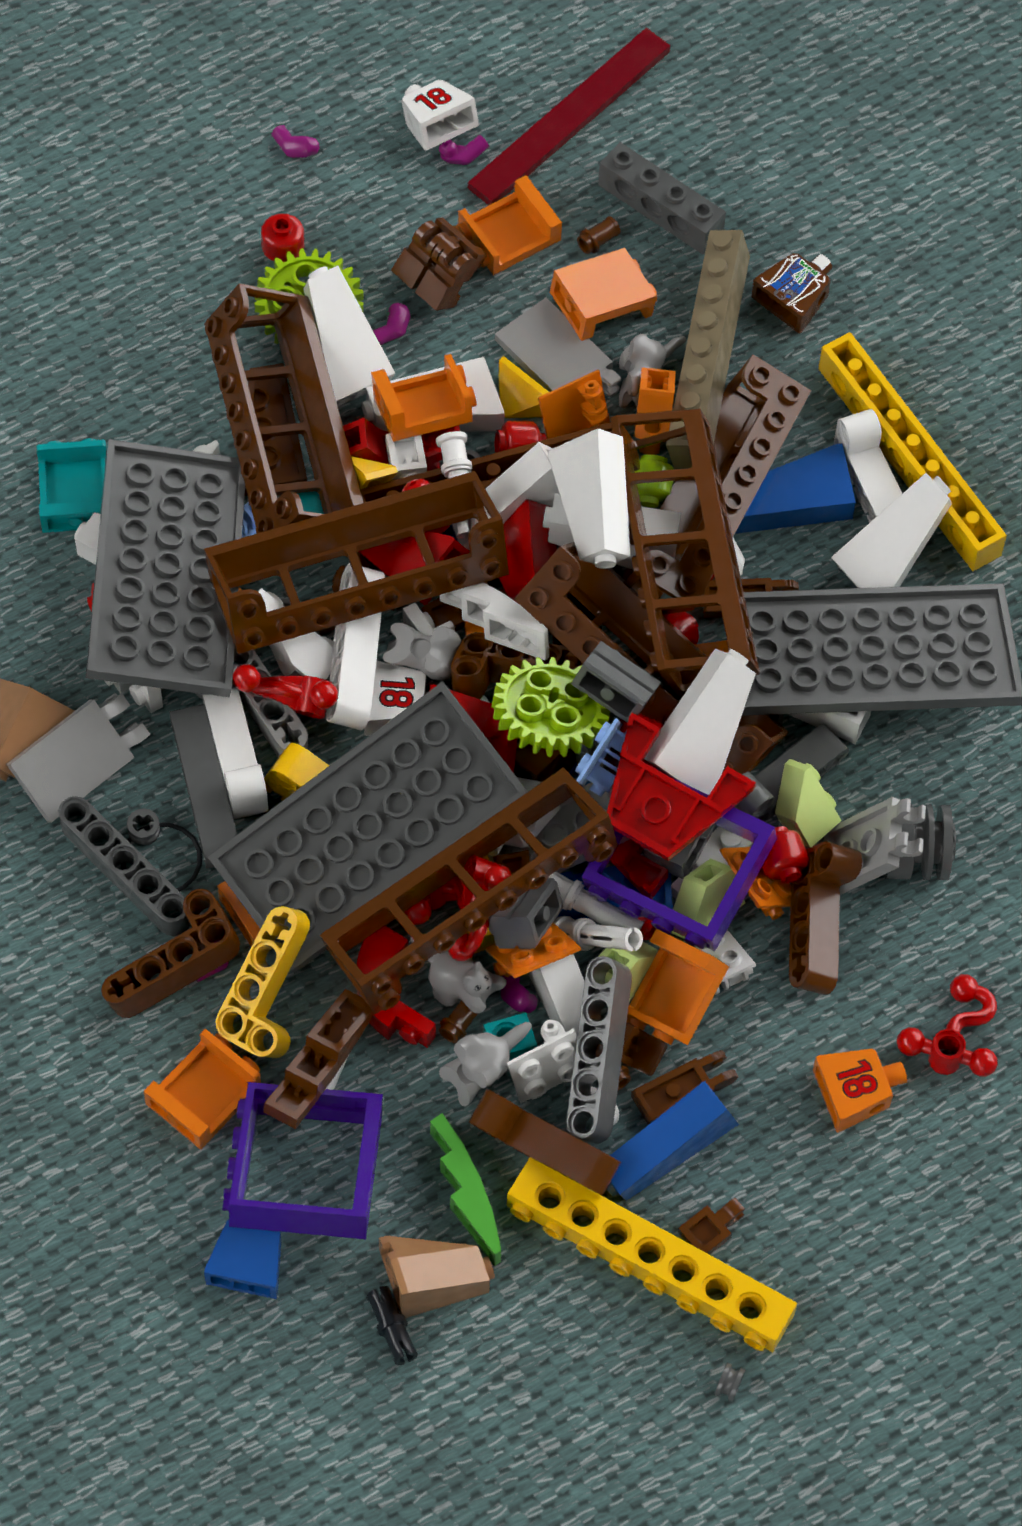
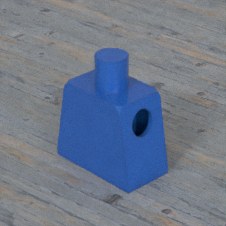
[204,1219,282,1299]

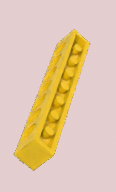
[818,332,1007,571]
[507,1157,797,1352]

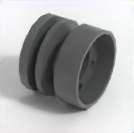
[884,804,956,880]

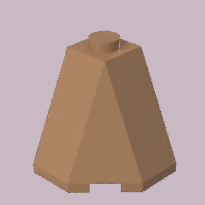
[0,679,74,782]
[379,1236,495,1318]

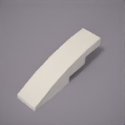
[440,582,549,661]

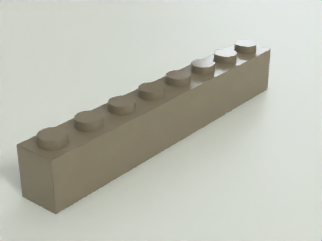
[666,230,750,469]

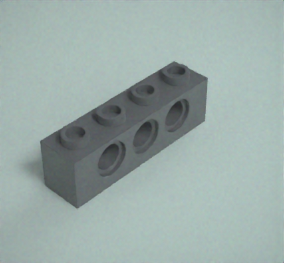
[598,142,726,255]

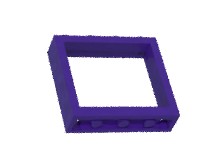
[582,774,777,952]
[222,1082,383,1240]

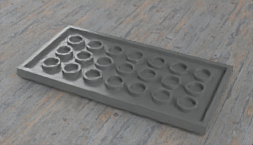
[85,439,245,697]
[727,583,1022,716]
[208,681,528,974]

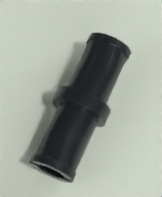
[367,1286,418,1365]

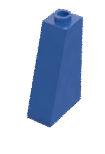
[735,443,856,534]
[607,1081,739,1201]

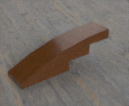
[263,989,374,1129]

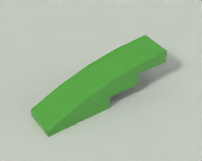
[430,1113,501,1266]

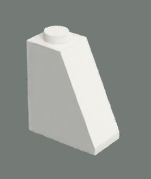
[527,954,585,1036]

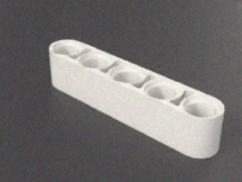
[326,563,385,730]

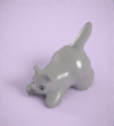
[619,334,686,408]
[382,623,461,681]
[410,937,507,1013]
[439,1022,532,1107]

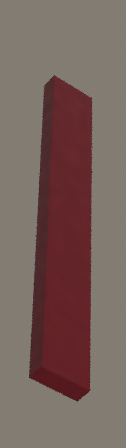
[468,27,670,205]

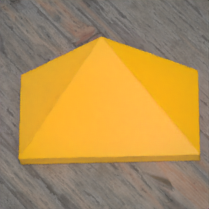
[498,356,549,418]
[351,456,398,489]

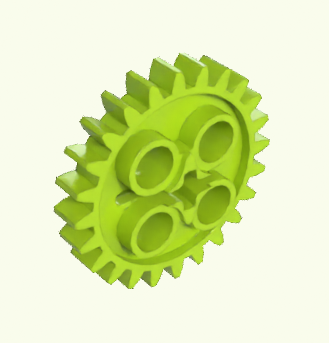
[254,248,364,344]
[491,657,610,757]

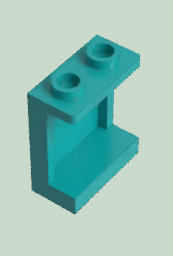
[36,438,107,533]

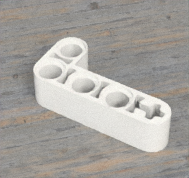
[834,409,902,523]
[202,688,268,820]

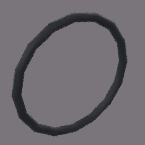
[121,822,202,894]

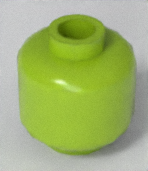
[635,454,674,508]

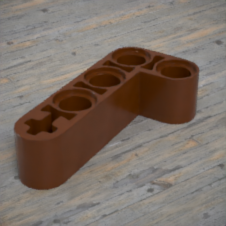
[450,632,583,699]
[789,841,863,995]
[101,889,241,1018]
[469,1089,621,1196]

